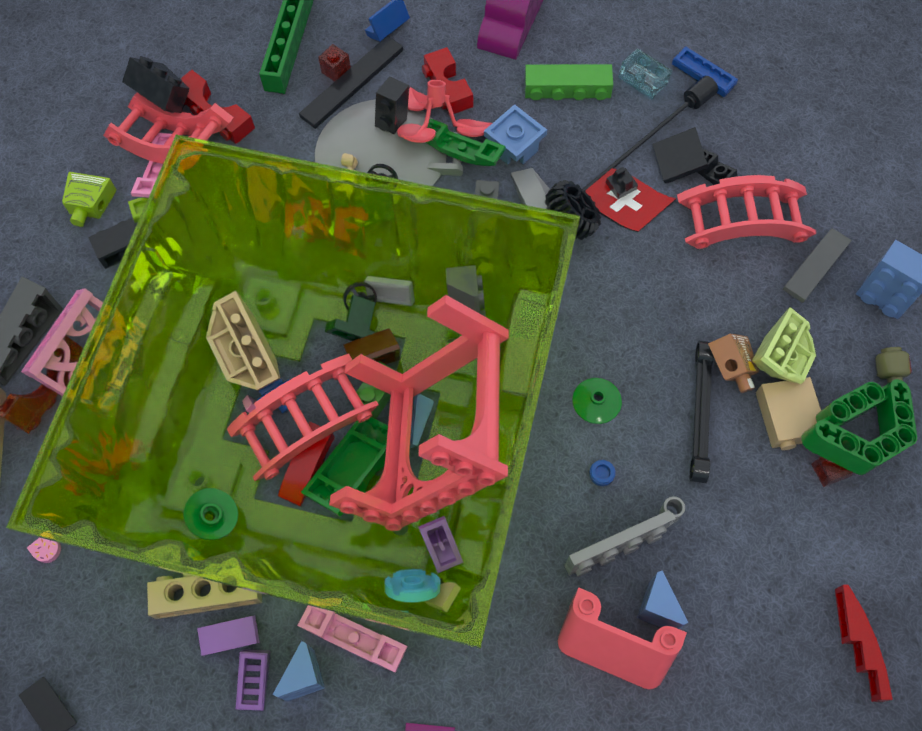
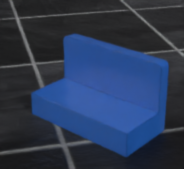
[365,0,410,41]

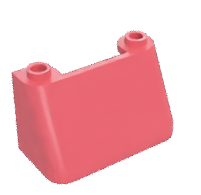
[558,588,687,689]

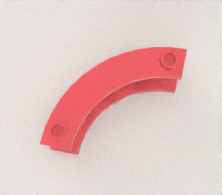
[103,92,234,166]
[677,175,816,249]
[227,354,379,481]

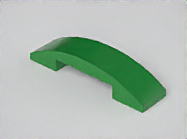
[426,118,506,166]

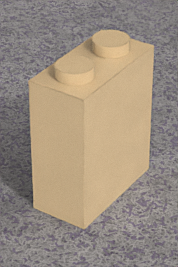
[756,377,821,450]

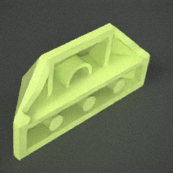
[752,307,816,384]

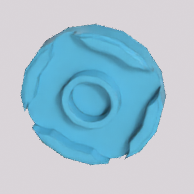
[385,569,440,602]

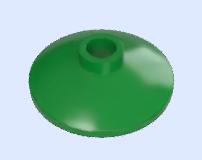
[572,378,622,424]
[183,488,238,540]

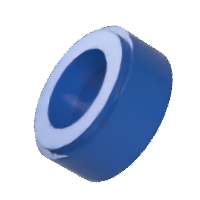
[589,460,615,486]

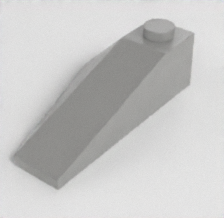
[511,168,578,249]

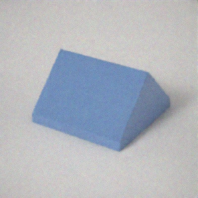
[637,571,688,629]
[273,641,325,702]

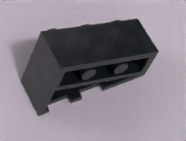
[122,56,190,113]

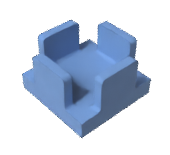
[484,104,547,165]

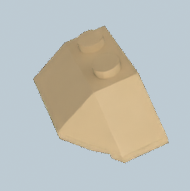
[206,291,281,390]

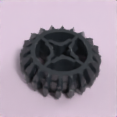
[545,180,601,240]

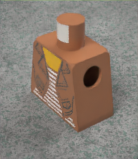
[708,334,759,393]

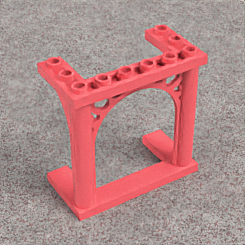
[329,295,509,531]

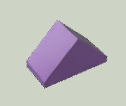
[419,516,464,573]

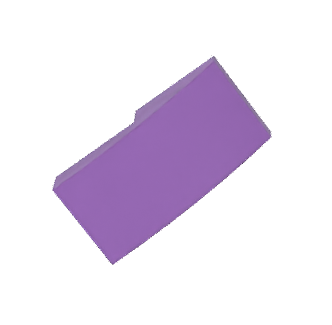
[197,615,260,656]

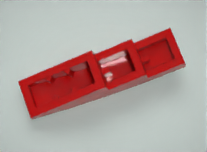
[835,585,893,702]

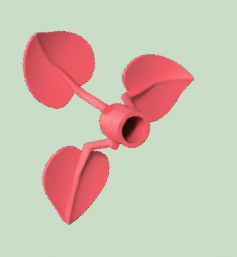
[397,80,492,143]

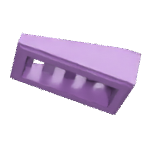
[236,649,270,711]

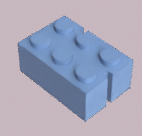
[856,240,922,319]

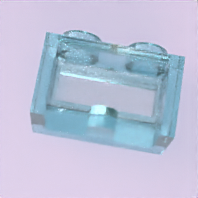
[618,48,672,100]

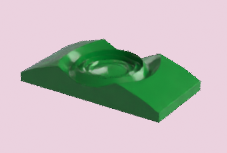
[301,417,388,516]

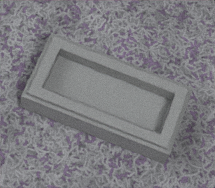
[365,276,415,306]

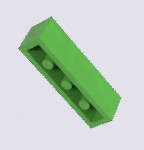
[525,64,613,100]

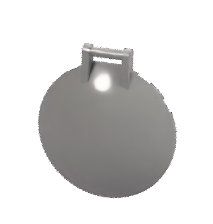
[315,99,464,210]

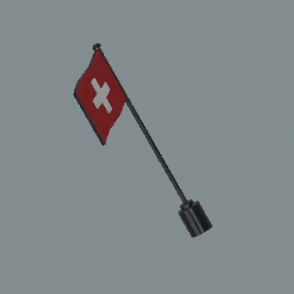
[582,75,718,232]

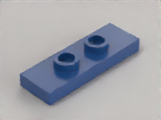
[672,46,738,97]

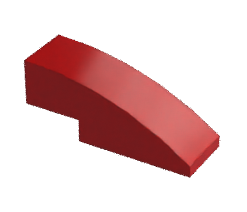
[278,422,335,507]

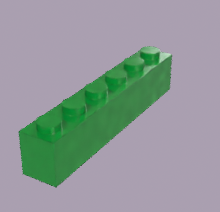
[259,0,314,94]

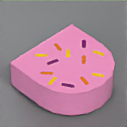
[27,530,61,563]

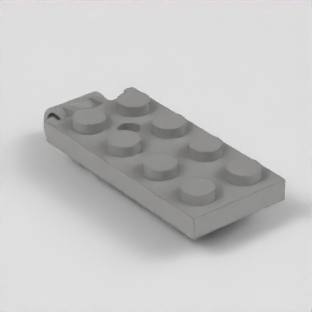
[565,496,685,577]

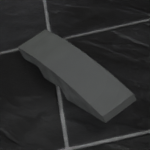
[782,228,852,303]

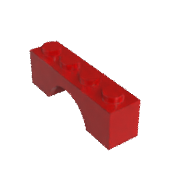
[181,70,255,144]

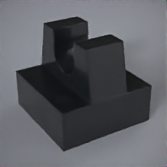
[606,167,638,199]

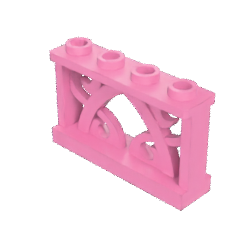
[21,288,133,404]

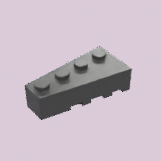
[0,277,63,386]

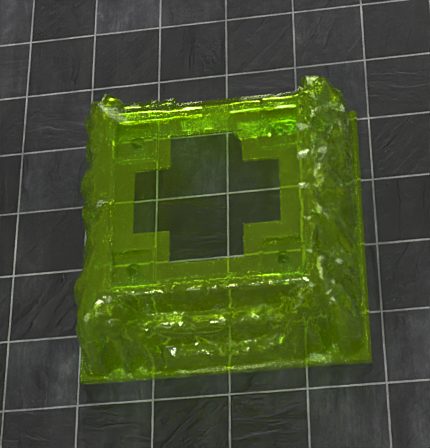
[6,134,580,649]

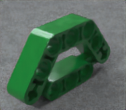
[801,379,917,475]

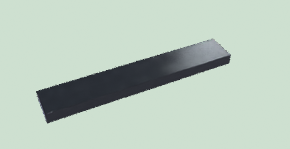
[299,36,403,129]

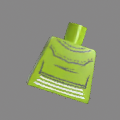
[62,172,117,227]

